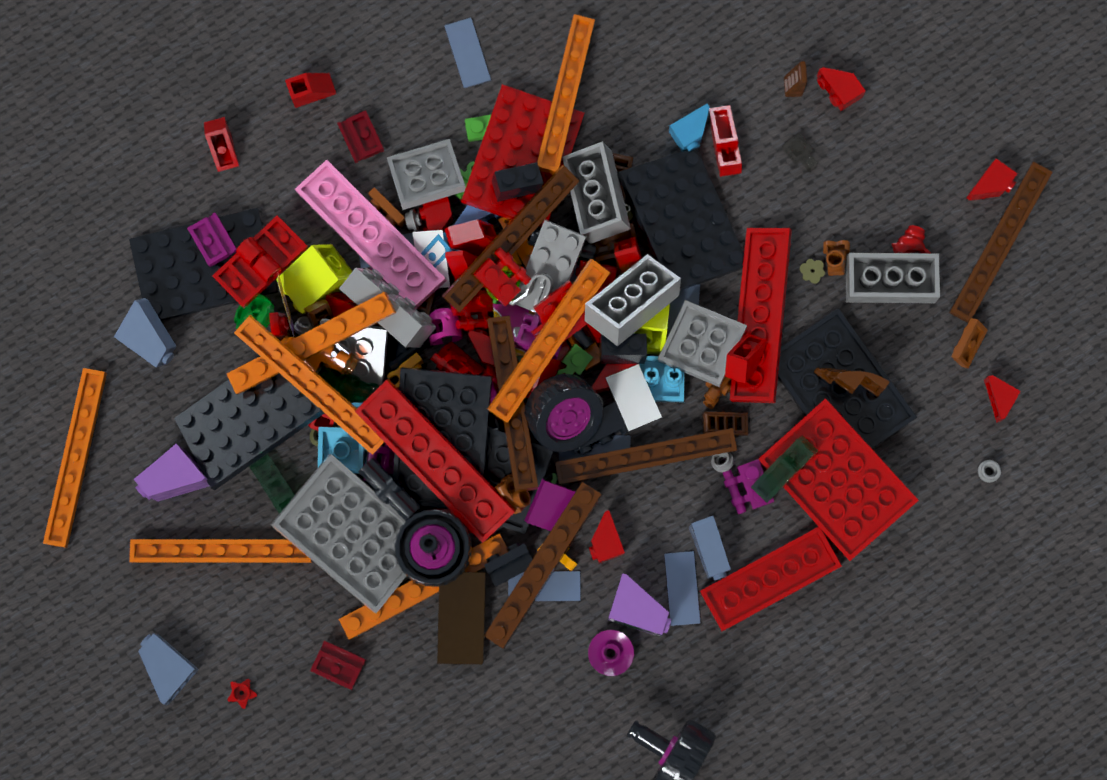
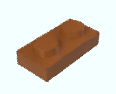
[368,187,406,229]
[951,318,988,368]

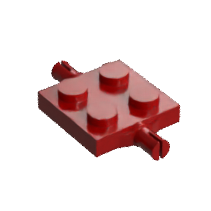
[531,280,598,343]

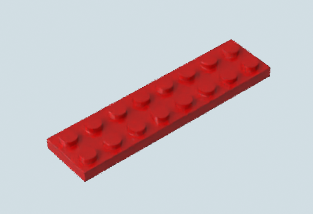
[730,228,792,403]
[355,379,516,543]

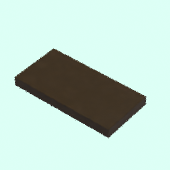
[437,572,485,665]

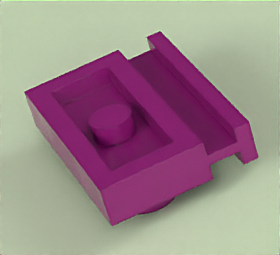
[187,213,237,267]

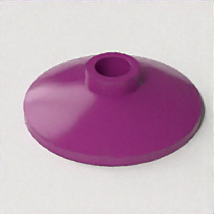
[588,630,634,676]

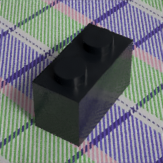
[491,162,543,202]
[599,334,647,364]

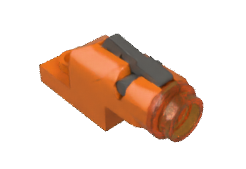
[281,336,359,375]

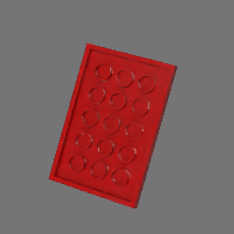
[461,84,584,228]
[758,398,919,561]

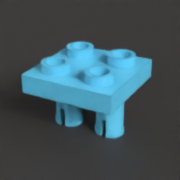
[639,356,684,402]

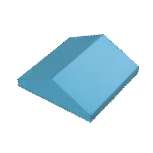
[318,427,365,473]

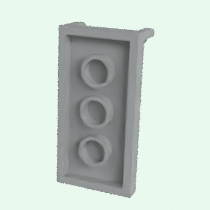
[510,220,587,313]

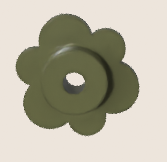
[799,259,825,284]

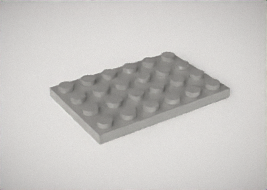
[271,454,406,613]

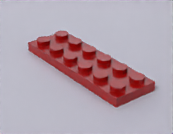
[699,527,842,632]

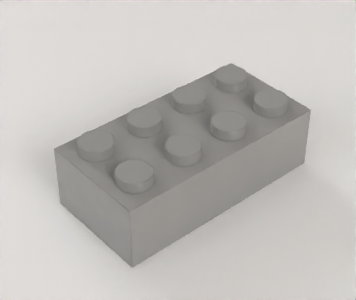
[562,141,631,244]
[845,253,940,303]
[585,254,681,346]
[339,267,436,348]

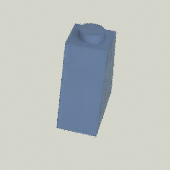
[114,298,176,367]
[689,516,731,581]
[138,633,199,705]

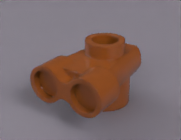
[823,240,850,276]
[703,377,731,409]
[495,474,531,514]

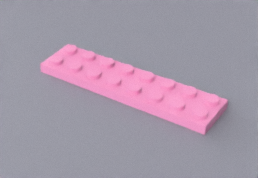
[295,160,446,309]

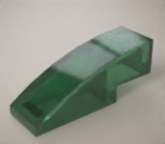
[751,435,819,503]

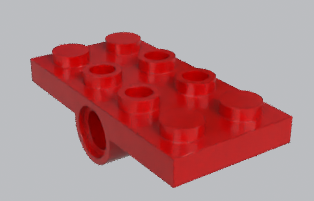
[212,215,308,308]

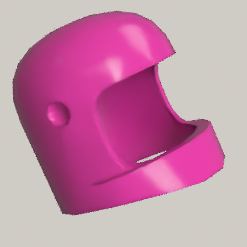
[429,308,462,346]

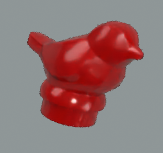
[891,225,931,254]

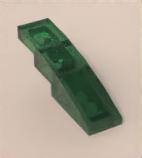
[249,454,295,514]

